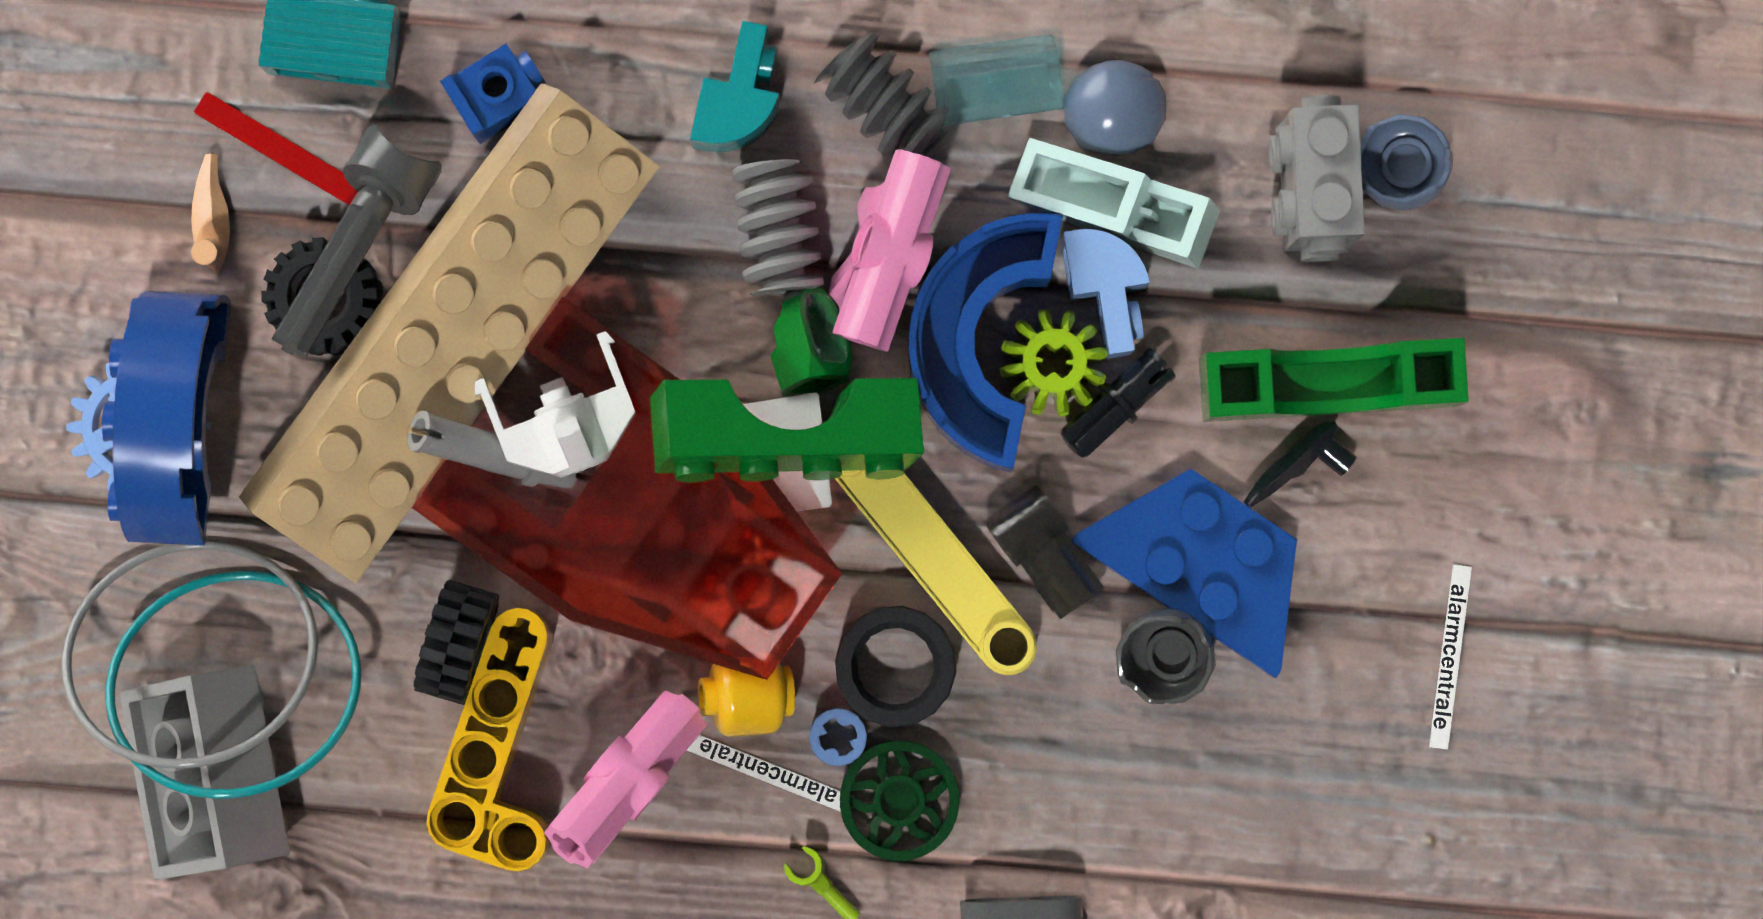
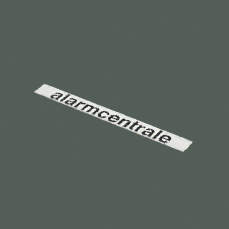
[1429,565,1472,750]
[687,735,856,812]

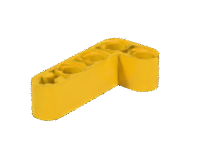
[426,608,553,872]

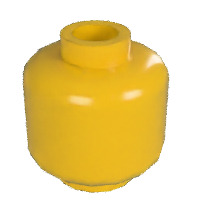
[698,651,795,737]

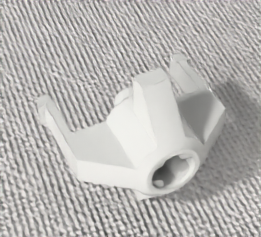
[475,331,636,478]

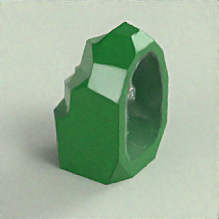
[770,287,853,397]

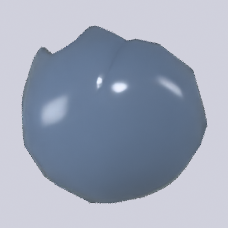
[1063,60,1166,156]
[1360,114,1453,211]

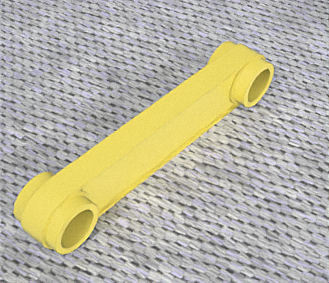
[834,470,1037,675]

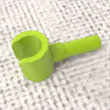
[784,847,861,919]

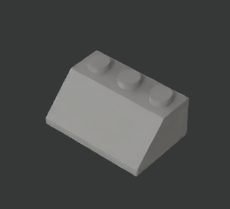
[119,664,290,880]

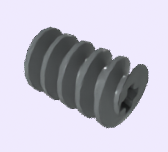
[814,31,949,157]

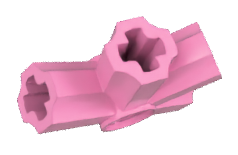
[828,149,951,352]
[544,690,708,869]

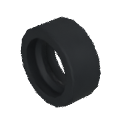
[835,606,957,727]

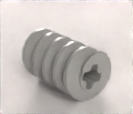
[732,159,824,296]

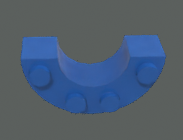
[908,213,1063,473]
[102,291,231,546]

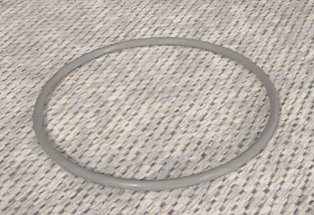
[62,540,318,769]

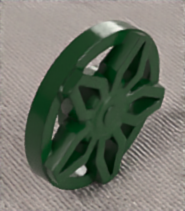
[840,740,959,861]

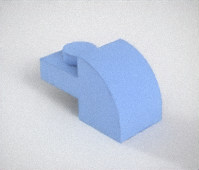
[1060,229,1150,359]

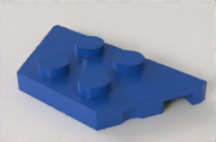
[1070,469,1297,678]

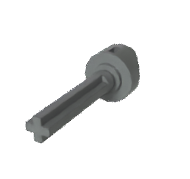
[272,125,442,358]

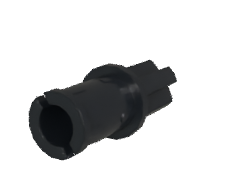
[1061,348,1176,458]

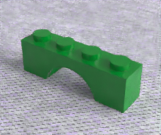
[1199,337,1469,422]
[650,378,924,482]

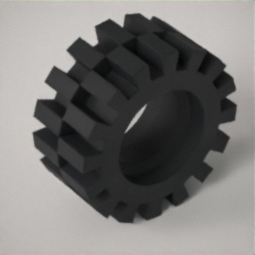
[261,237,383,356]
[413,580,499,705]

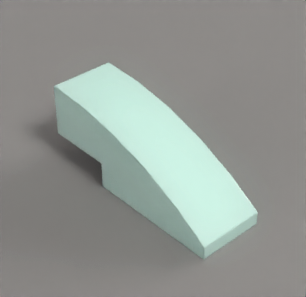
[1007,138,1220,269]

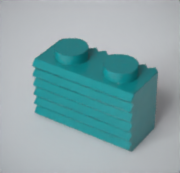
[258,0,402,89]

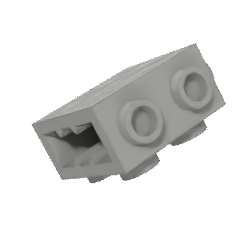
[1268,95,1365,262]

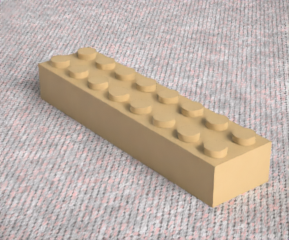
[239,83,660,583]

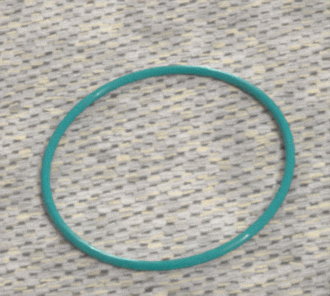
[105,571,362,799]

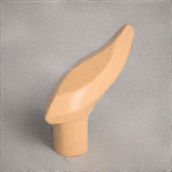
[191,154,230,275]

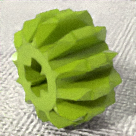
[999,309,1107,417]

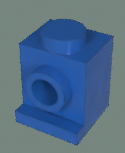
[440,43,546,144]

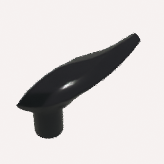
[1244,421,1357,507]

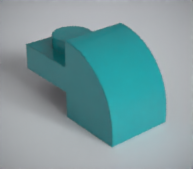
[690,21,780,153]

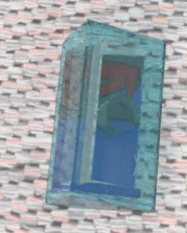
[929,35,1064,126]

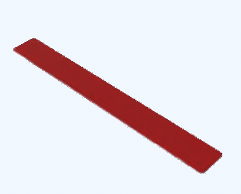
[194,92,357,205]

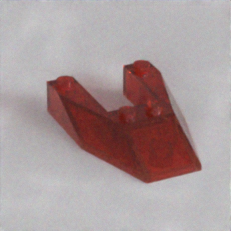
[412,296,842,680]

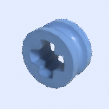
[809,708,867,766]

